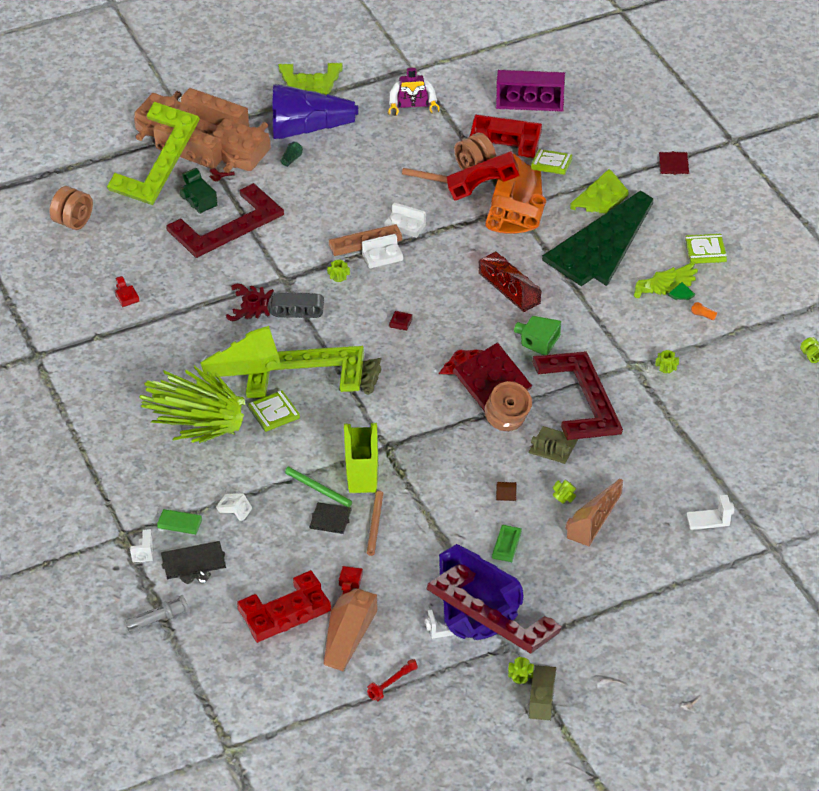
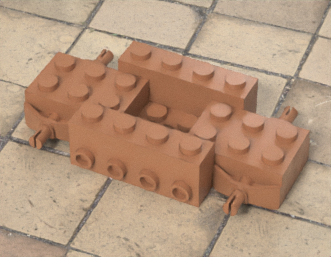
[134,88,271,173]

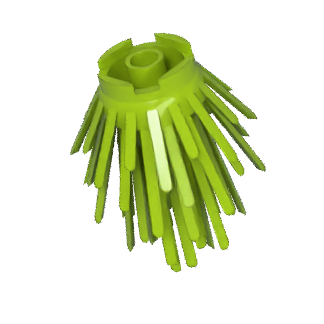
[139,365,245,444]

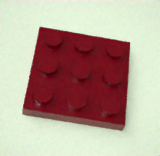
[453,342,532,412]

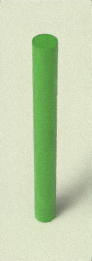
[285,467,352,508]

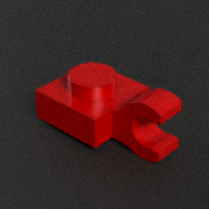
[115,276,140,307]
[339,566,363,595]

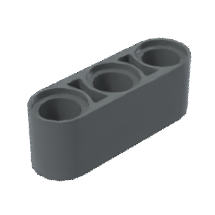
[270,293,324,318]

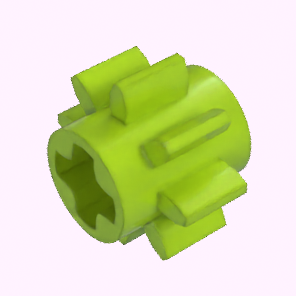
[327,260,350,282]
[655,350,679,373]
[552,479,577,504]
[508,657,534,684]

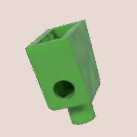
[514,316,561,355]

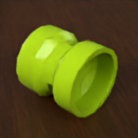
[800,337,819,363]

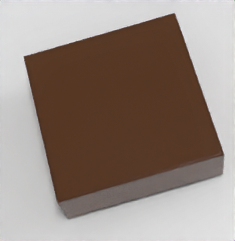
[496,482,517,501]

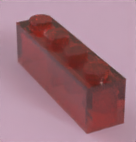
[479,251,542,312]

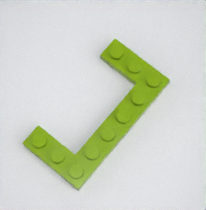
[107,102,200,205]
[246,346,364,398]

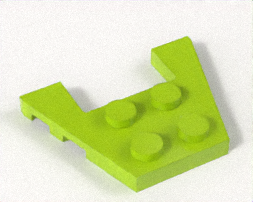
[278,63,343,95]

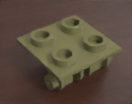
[339,358,382,395]
[529,426,578,464]

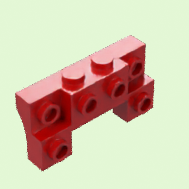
[469,114,542,158]
[237,570,331,643]

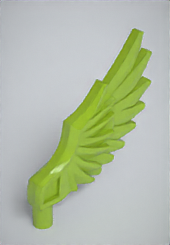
[634,262,698,298]

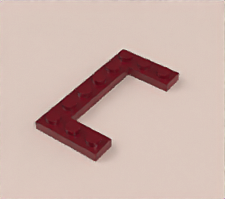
[166,183,284,258]
[532,351,623,440]
[426,564,562,654]

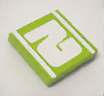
[531,149,573,175]
[685,234,727,264]
[248,390,300,432]

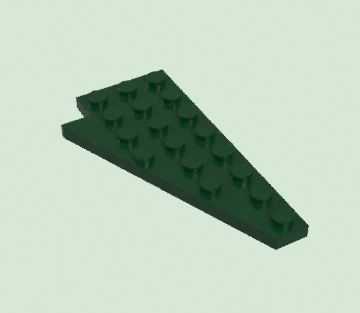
[542,190,654,287]

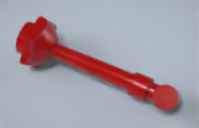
[367,659,418,701]

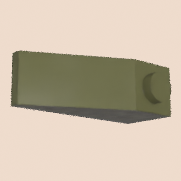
[529,665,556,721]

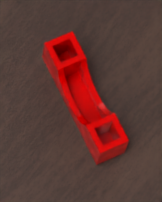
[446,151,520,201]

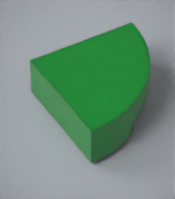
[669,282,695,300]

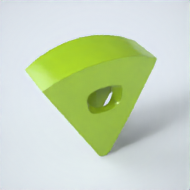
[344,423,379,493]

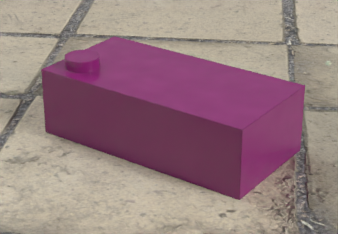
[496,70,565,112]

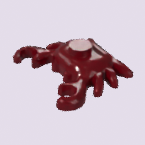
[226,283,274,322]

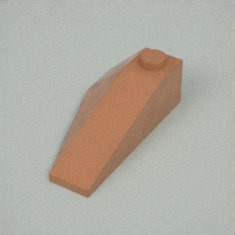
[565,478,623,546]
[324,589,378,671]

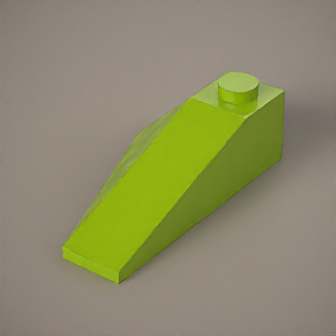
[200,326,282,378]

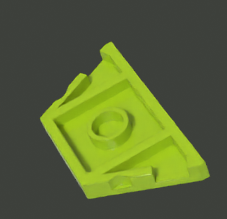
[570,169,629,214]

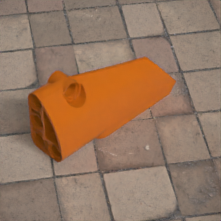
[486,154,546,234]

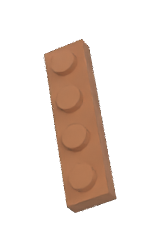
[329,224,402,256]

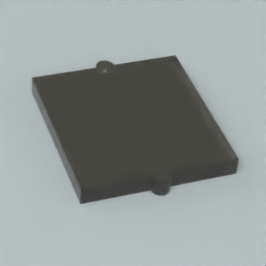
[309,502,352,534]

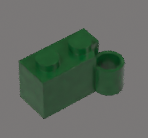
[180,168,218,213]

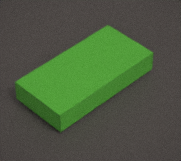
[157,509,202,535]
[492,525,522,562]

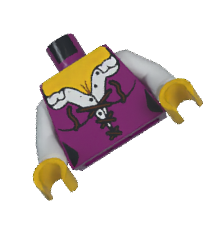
[388,67,440,116]

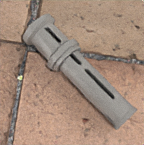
[125,595,189,632]

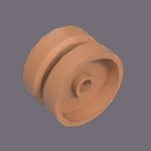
[454,132,497,170]
[49,186,93,230]
[485,381,532,432]

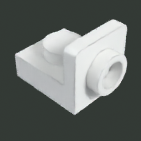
[216,493,252,521]
[130,529,153,562]
[425,610,454,639]

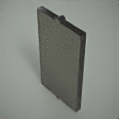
[161,541,226,580]

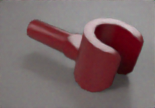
[209,168,235,182]

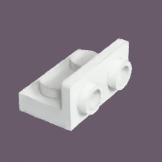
[385,203,426,238]
[362,234,403,268]

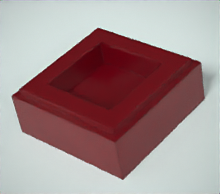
[389,311,413,331]

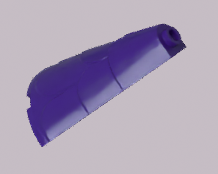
[272,84,359,139]
[439,544,524,640]

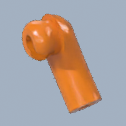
[691,302,717,321]

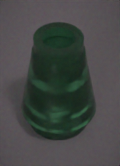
[280,142,303,167]

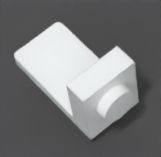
[687,495,734,530]

